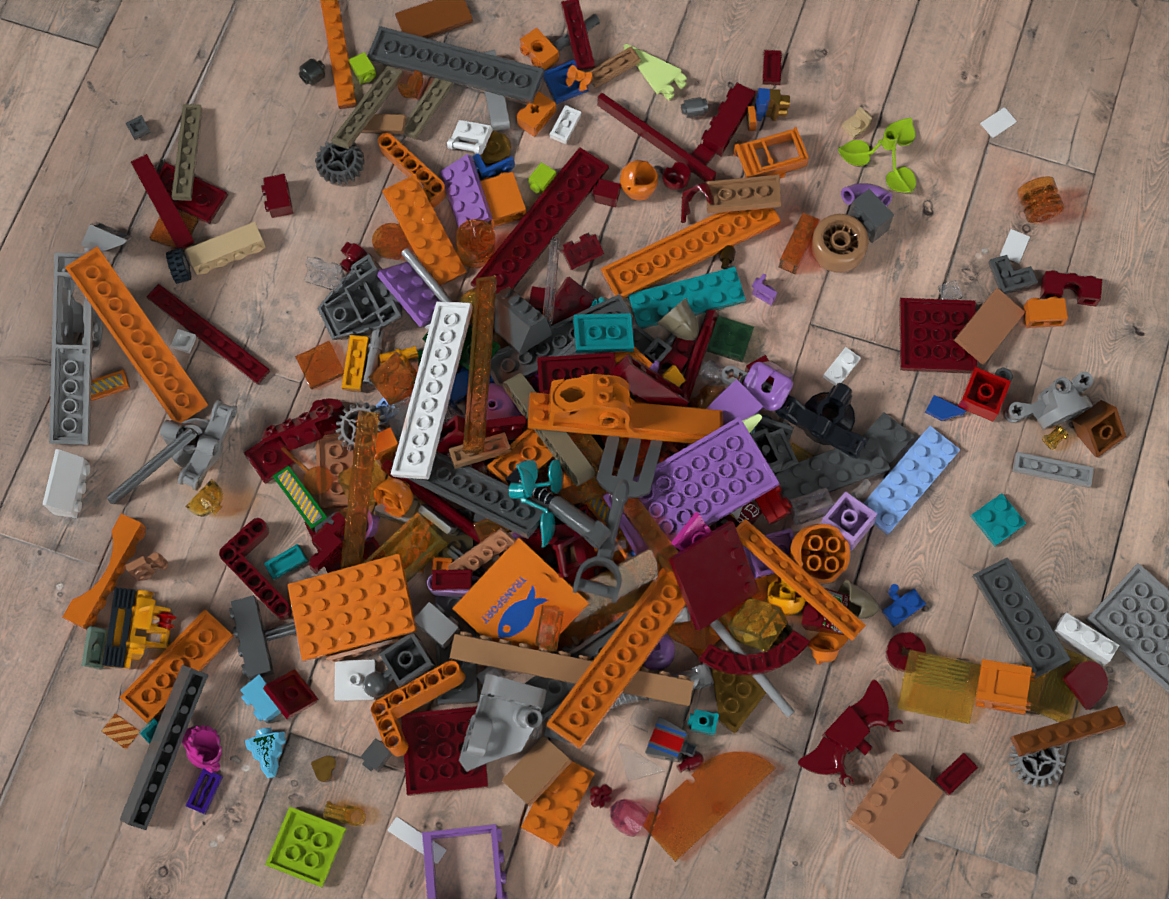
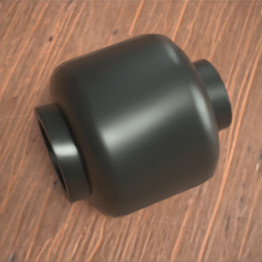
[298,58,326,85]

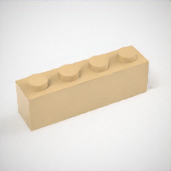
[186,222,266,275]

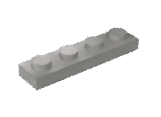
[1013,452,1094,488]

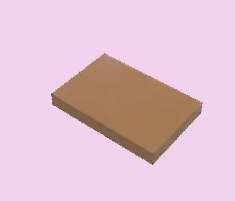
[502,736,572,807]

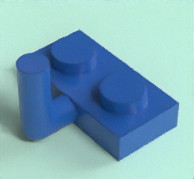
[882,584,926,628]

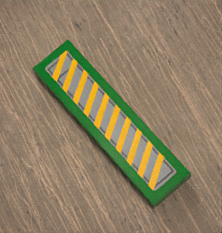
[273,466,327,532]

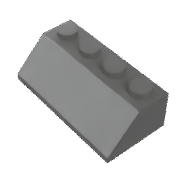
[81,222,132,252]

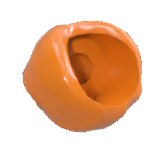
[620,160,658,200]

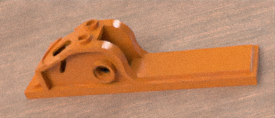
[528,374,723,444]

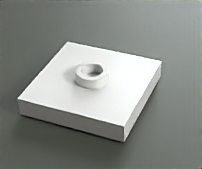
[334,660,376,702]

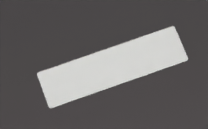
[388,817,447,864]

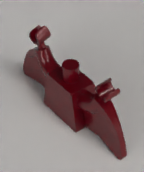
[797,679,903,787]

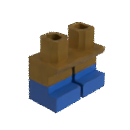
[755,88,790,121]

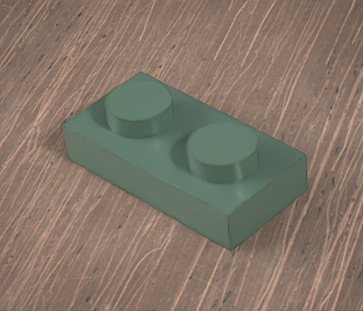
[81,626,108,670]

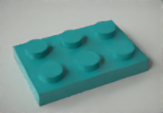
[573,313,634,353]

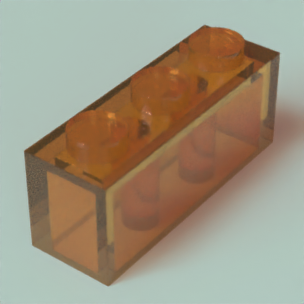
[778,213,820,274]

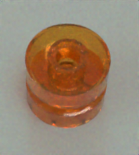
[456,219,495,268]

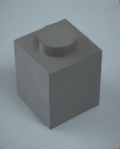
[360,738,393,772]

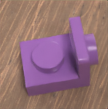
[752,273,777,306]

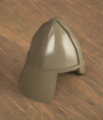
[657,298,699,340]
[838,580,880,619]

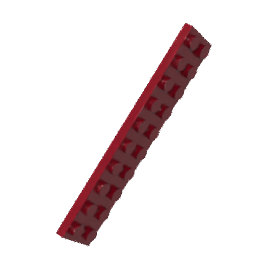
[471,147,609,299]

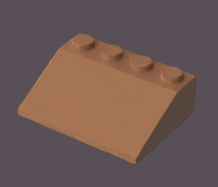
[847,753,943,859]

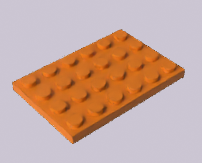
[287,554,417,661]

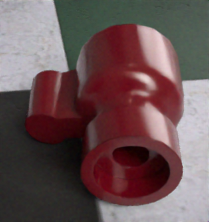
[339,242,368,273]

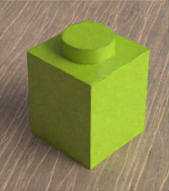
[349,52,377,85]
[528,162,556,194]

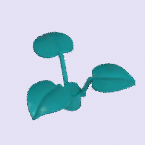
[509,460,563,547]

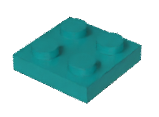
[970,493,1026,547]

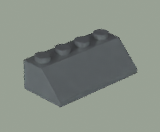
[484,287,552,354]

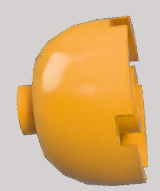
[768,579,806,616]

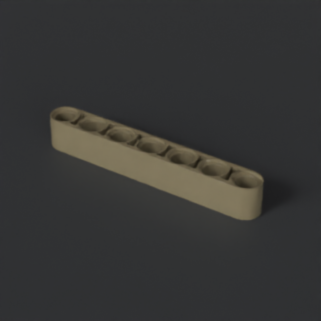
[503,373,595,486]

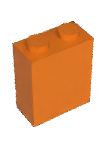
[480,172,526,228]

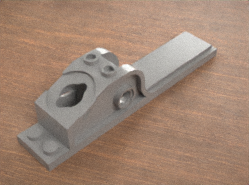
[49,252,103,445]

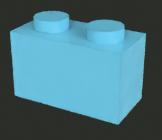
[240,675,281,723]

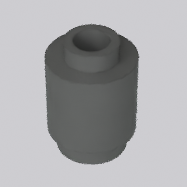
[681,97,708,118]

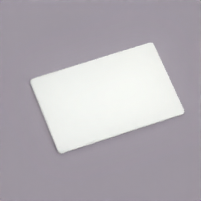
[980,107,1017,138]
[1000,229,1030,264]

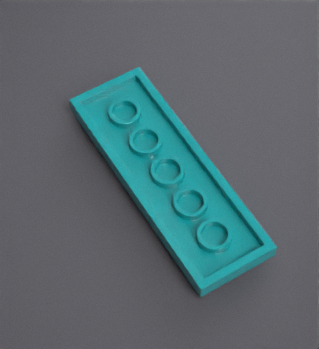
[628,267,746,329]

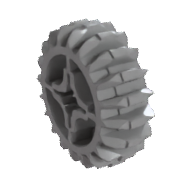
[336,402,388,454]
[1009,745,1065,788]

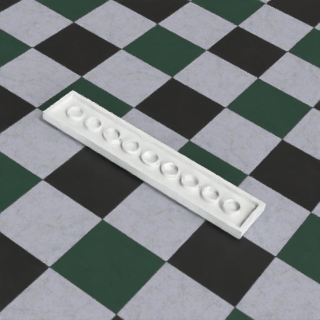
[391,302,473,479]

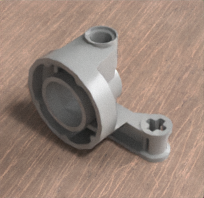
[1004,372,1093,430]
[160,400,237,491]

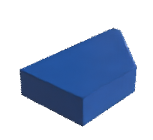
[925,395,966,421]

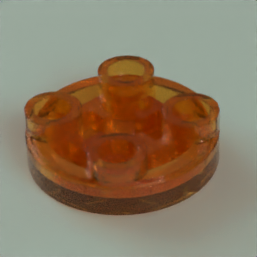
[372,223,409,260]

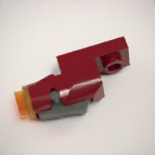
[309,508,355,574]

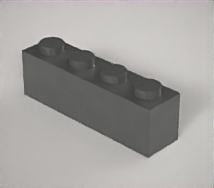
[229,595,274,681]

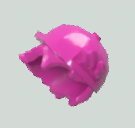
[182,725,222,773]

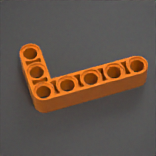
[378,133,446,209]
[371,661,465,757]

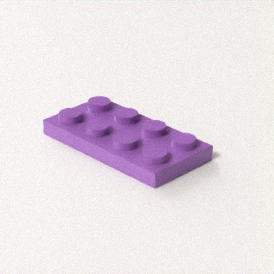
[440,154,493,236]
[377,262,441,328]

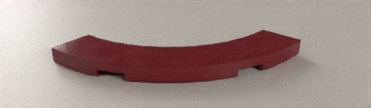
[698,630,810,676]

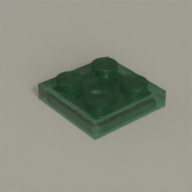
[707,316,754,363]

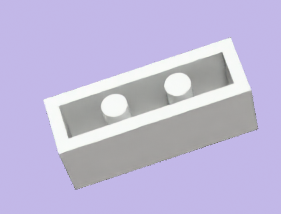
[1053,613,1119,666]

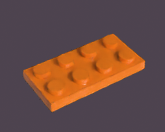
[521,761,595,847]

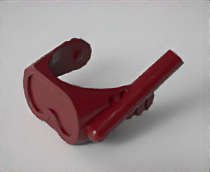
[681,183,714,223]

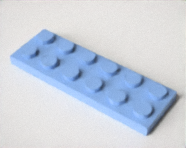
[863,426,960,535]

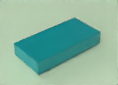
[264,544,308,581]

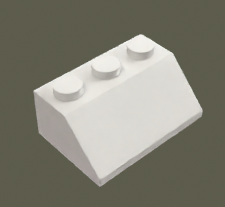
[42,449,91,518]

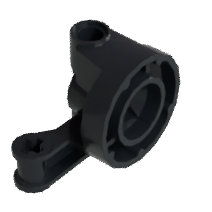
[775,383,868,459]

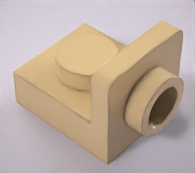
[842,107,872,139]

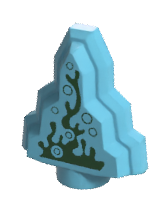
[245,728,286,778]

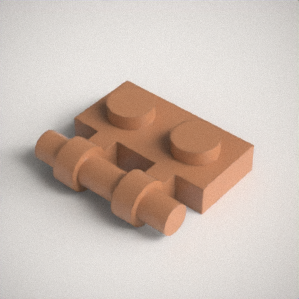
[125,553,168,581]

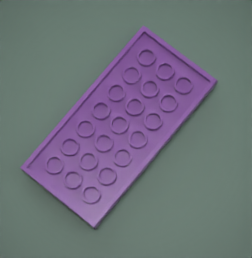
[603,416,780,564]

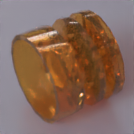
[1017,176,1065,223]

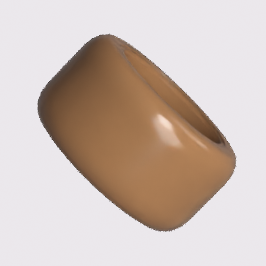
[811,214,869,273]

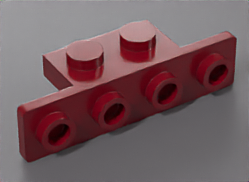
[262,404,333,451]

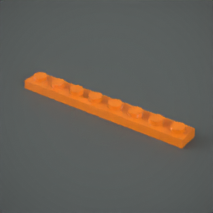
[320,0,357,109]
[736,519,866,641]

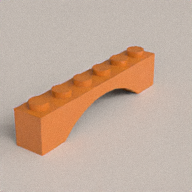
[62,513,146,630]

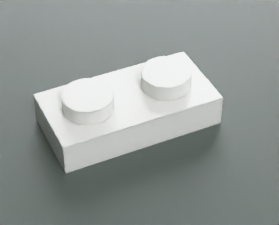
[550,105,581,144]
[823,347,861,386]

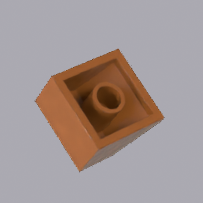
[1072,400,1127,458]

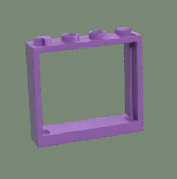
[422,824,508,899]

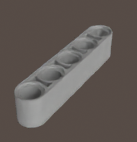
[482,50,510,131]

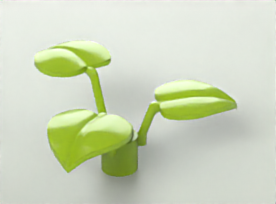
[838,117,916,193]

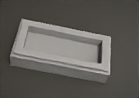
[418,504,458,534]

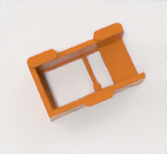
[733,127,809,178]

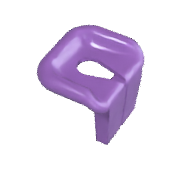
[743,361,794,411]

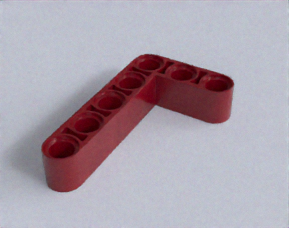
[219,518,292,620]

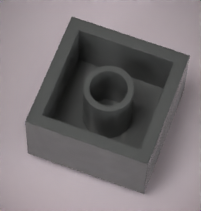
[848,189,894,243]

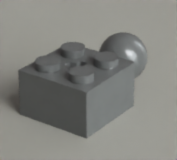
[363,632,437,698]

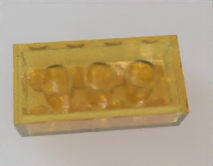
[362,512,448,582]

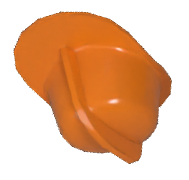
[808,632,848,665]

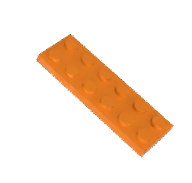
[382,174,466,286]
[120,609,234,724]

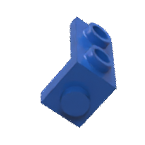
[472,153,515,180]

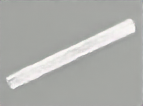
[543,238,560,326]

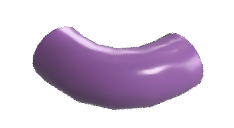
[841,183,893,206]

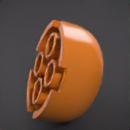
[790,524,850,583]

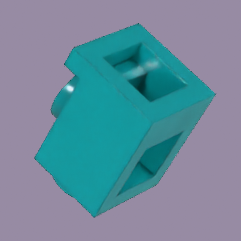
[688,709,719,736]

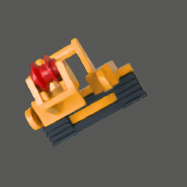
[102,587,177,670]

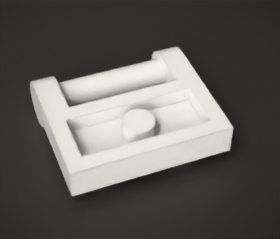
[447,120,493,155]

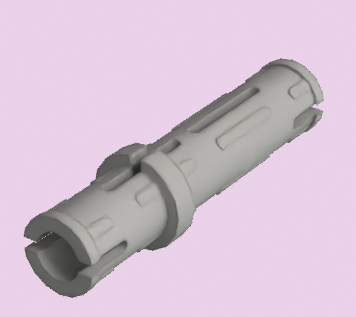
[362,329,384,385]

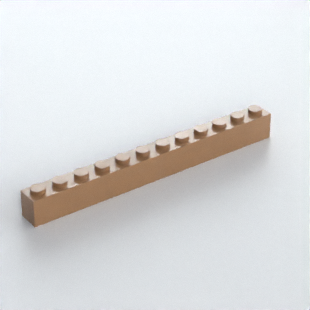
[450,631,694,706]

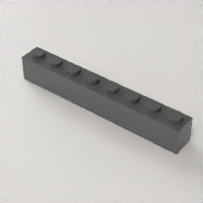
[119,665,208,830]

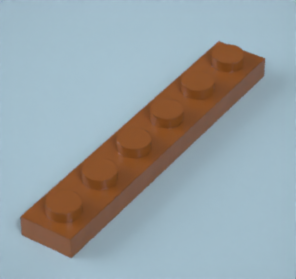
[1010,706,1126,757]

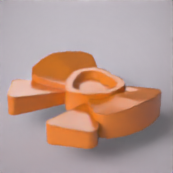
[565,65,593,92]

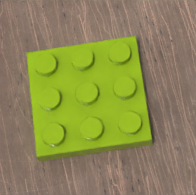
[265,806,347,888]

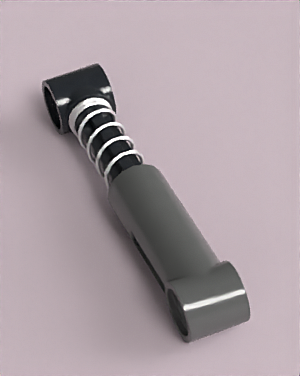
[505,467,612,549]

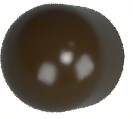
[720,245,736,269]

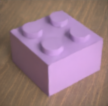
[821,491,877,551]

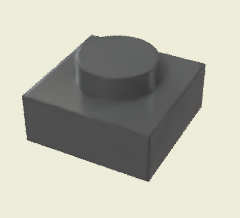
[125,115,151,140]

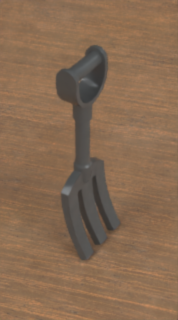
[573,436,663,603]

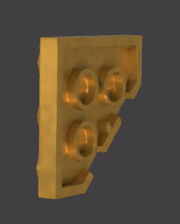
[712,649,766,734]

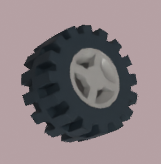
[166,248,192,284]

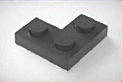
[988,255,1038,294]

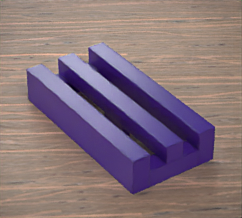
[186,769,223,815]

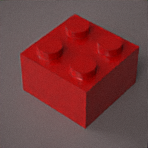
[958,367,1011,422]

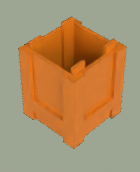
[976,659,1035,715]

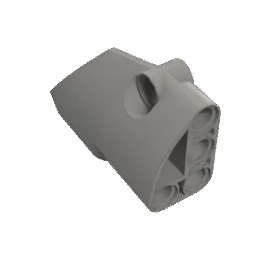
[459,674,547,771]

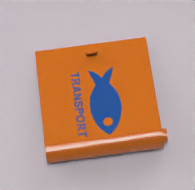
[452,537,589,674]

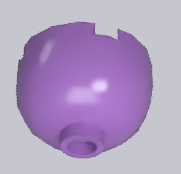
[642,633,675,671]

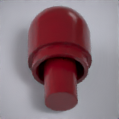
[676,751,704,773]

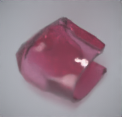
[609,799,648,837]

